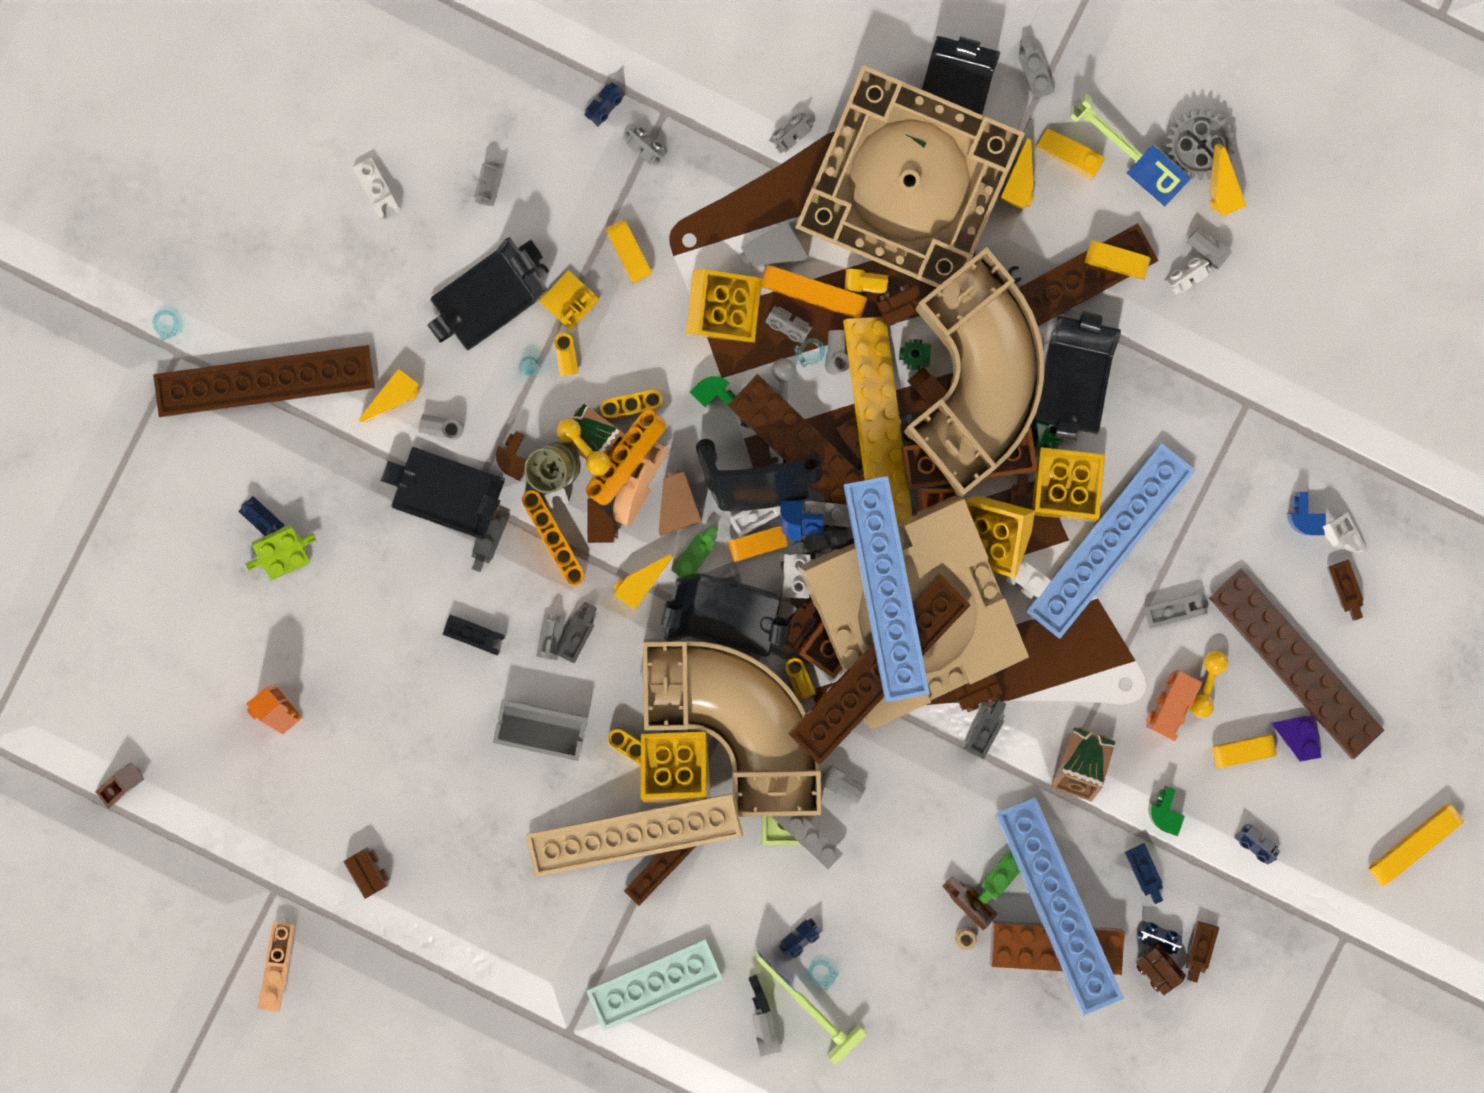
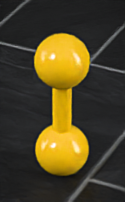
[556,418,611,476]
[1190,650,1228,718]

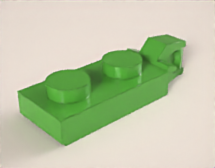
[671,526,718,577]
[978,849,1020,904]

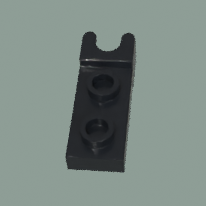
[442,614,506,656]

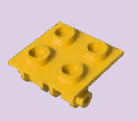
[539,270,600,331]

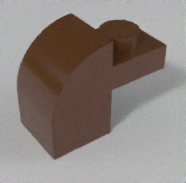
[907,367,947,408]
[496,431,526,482]

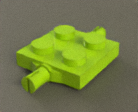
[245,524,317,580]

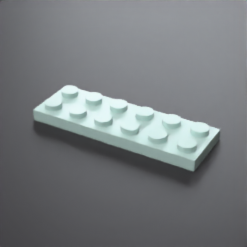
[586,939,723,1031]

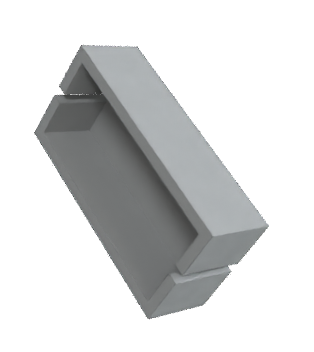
[493,699,588,761]

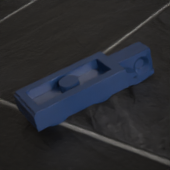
[1124,843,1163,904]

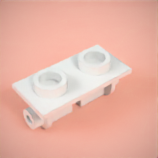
[1165,257,1212,295]

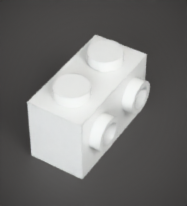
[782,554,814,598]
[1003,559,1051,599]

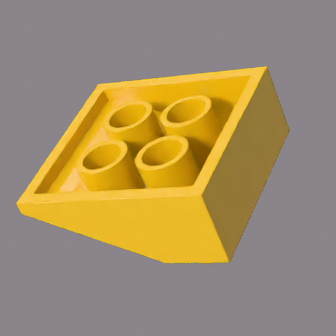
[686,269,762,343]
[1031,447,1105,522]
[965,495,1035,578]
[641,732,710,804]

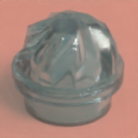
[518,356,540,376]

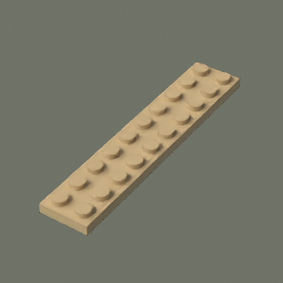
[526,793,743,877]

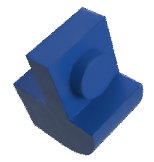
[1287,492,1326,535]
[780,500,824,541]

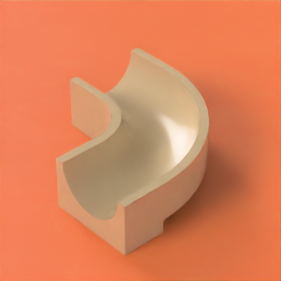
[904,247,1044,497]
[643,640,821,817]

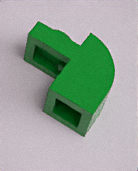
[690,376,736,408]
[1148,786,1185,837]

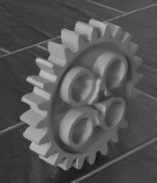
[1165,109,1236,180]

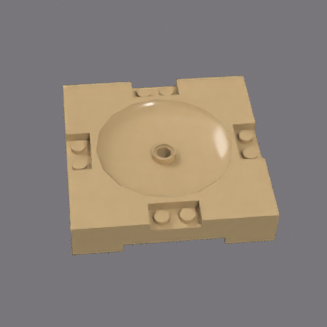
[795,65,1025,287]
[798,495,1029,730]

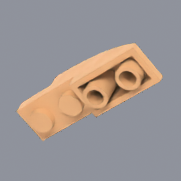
[611,443,669,527]
[258,921,295,1013]

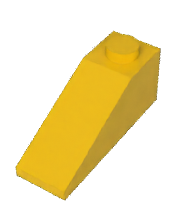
[1036,128,1105,180]
[999,138,1035,211]
[1209,143,1246,216]
[358,368,421,423]
[613,554,673,610]

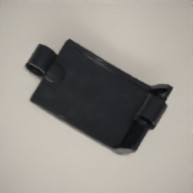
[922,36,1000,115]
[427,237,547,351]
[1035,311,1121,442]
[696,439,823,511]
[381,447,505,540]
[661,573,791,657]

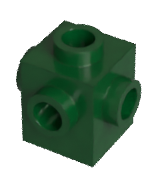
[899,339,931,370]
[1030,421,1064,449]

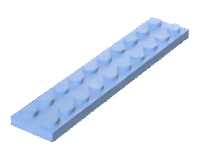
[1025,443,1195,639]
[844,476,930,703]
[995,797,1124,1016]

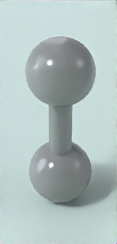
[772,358,796,402]

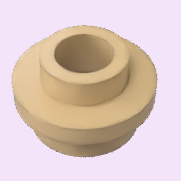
[955,928,977,950]

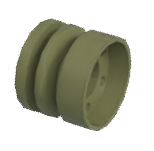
[524,442,581,494]

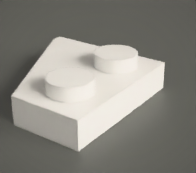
[1323,512,1366,553]

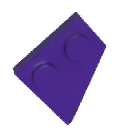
[1271,715,1322,762]

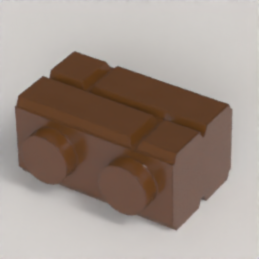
[876,283,923,327]
[953,674,1002,712]
[343,847,390,899]
[1136,942,1186,996]

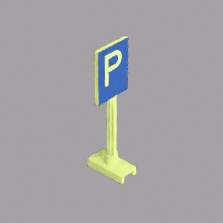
[1070,92,1191,207]
[753,949,867,1065]

